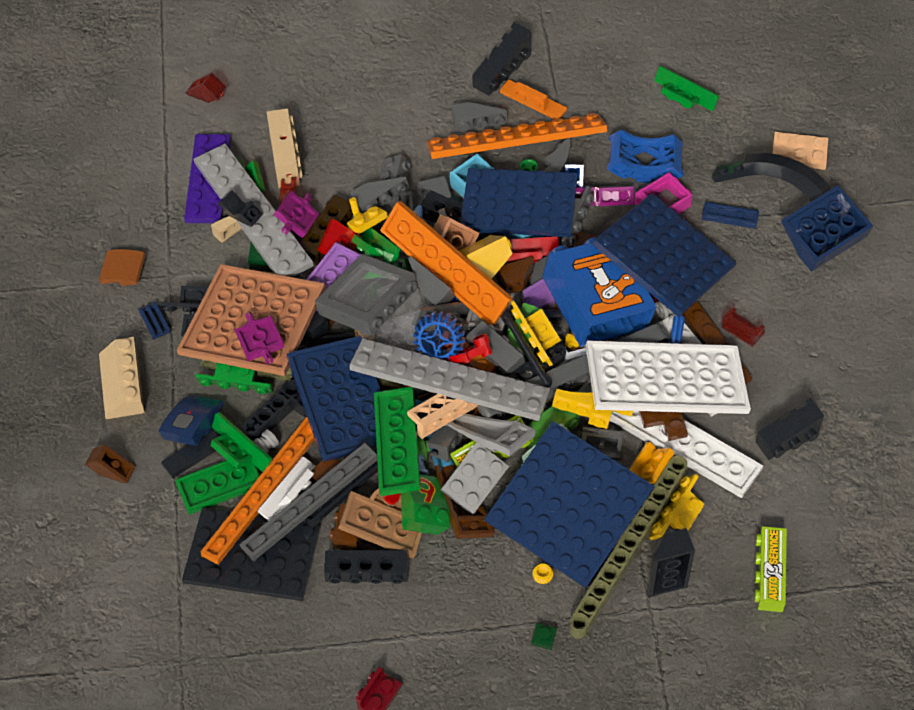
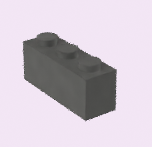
[466,321,525,377]

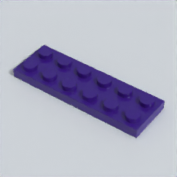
[184,134,231,223]

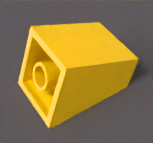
[459,235,512,279]

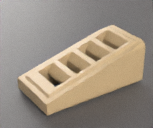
[211,216,242,243]

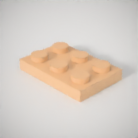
[772,132,828,170]

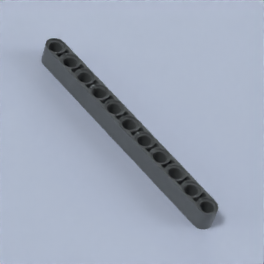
[477,324,670,420]

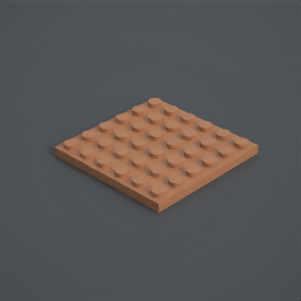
[177,264,326,376]

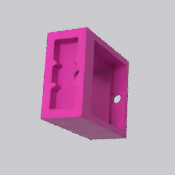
[634,173,693,214]

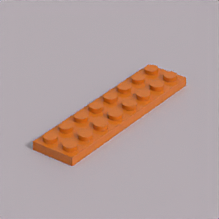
[380,201,513,326]

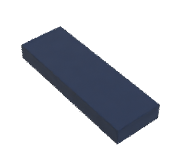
[702,202,759,229]

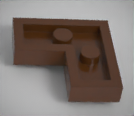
[639,411,688,441]

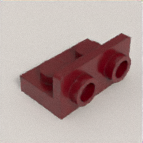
[356,666,402,710]

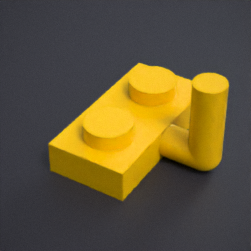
[347,197,388,234]

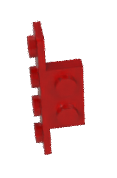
[507,236,559,263]

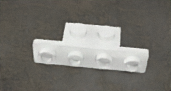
[258,457,316,521]

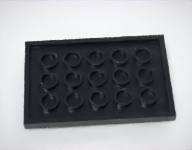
[182,508,321,601]

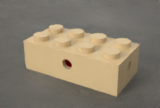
[267,108,302,189]

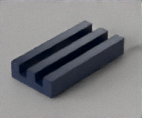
[138,302,171,340]

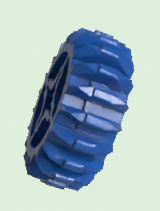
[413,311,466,360]

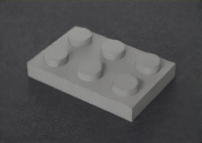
[440,442,509,514]

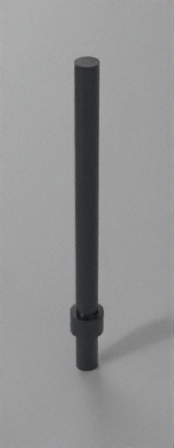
[501,309,552,388]

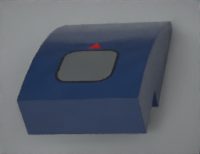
[158,395,224,446]

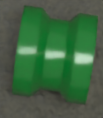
[520,159,538,171]

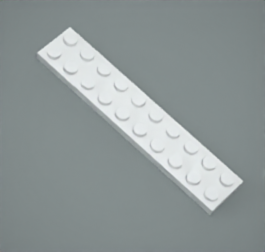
[578,380,763,498]

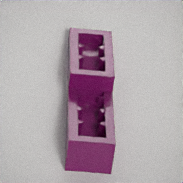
[575,186,634,206]

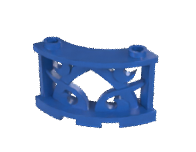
[607,130,684,183]

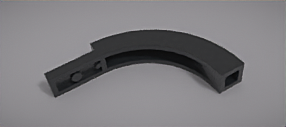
[712,153,831,202]

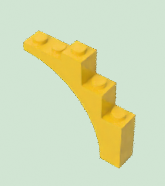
[552,389,633,429]

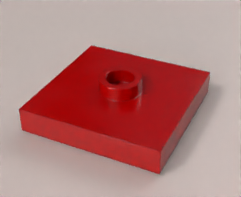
[317,219,362,255]

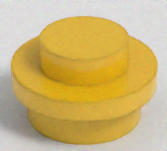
[532,564,553,584]

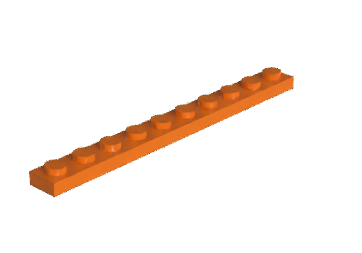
[201,417,315,565]

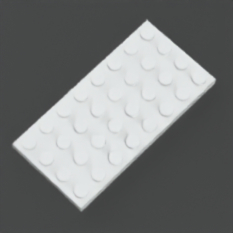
[585,341,751,414]

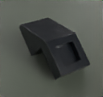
[218,190,263,227]

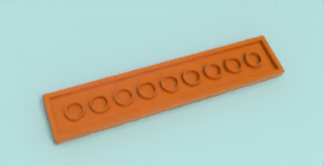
[426,113,607,159]

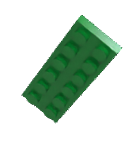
[374,387,421,496]

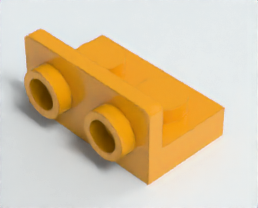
[629,442,674,483]

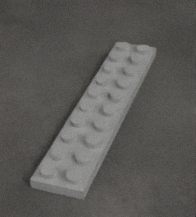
[194,144,313,277]
[350,338,550,421]

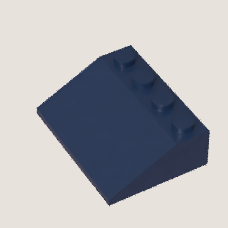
[781,185,873,272]

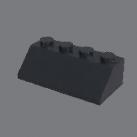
[647,528,695,598]

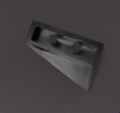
[756,398,824,460]

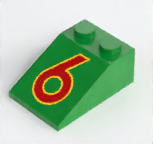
[401,474,450,535]

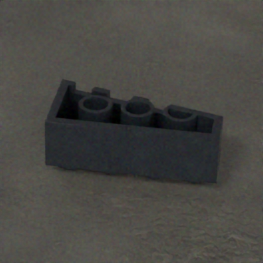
[472,22,531,96]

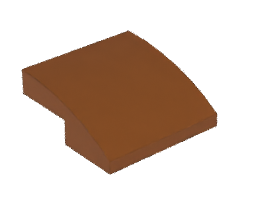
[99,249,146,286]

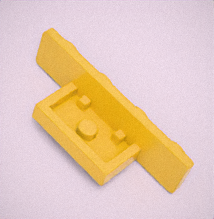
[511,300,561,366]
[649,474,704,540]

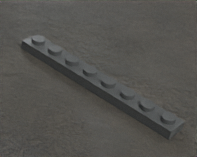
[239,443,377,561]

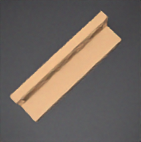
[407,394,478,439]

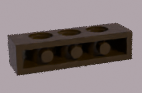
[298,195,353,266]

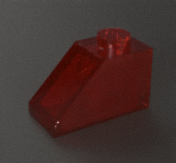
[185,72,226,103]

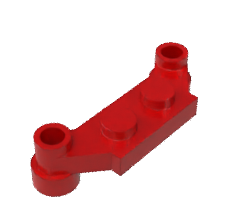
[432,333,493,364]

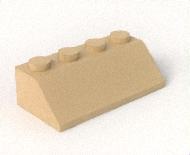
[99,337,145,419]

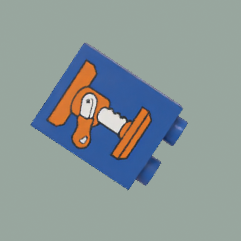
[542,237,657,347]

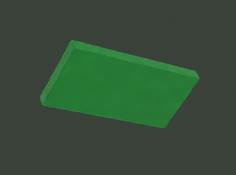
[175,460,260,515]

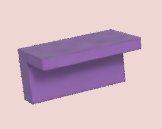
[522,279,555,309]

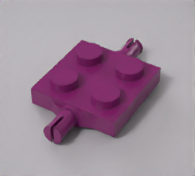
[273,191,319,238]
[234,312,285,364]

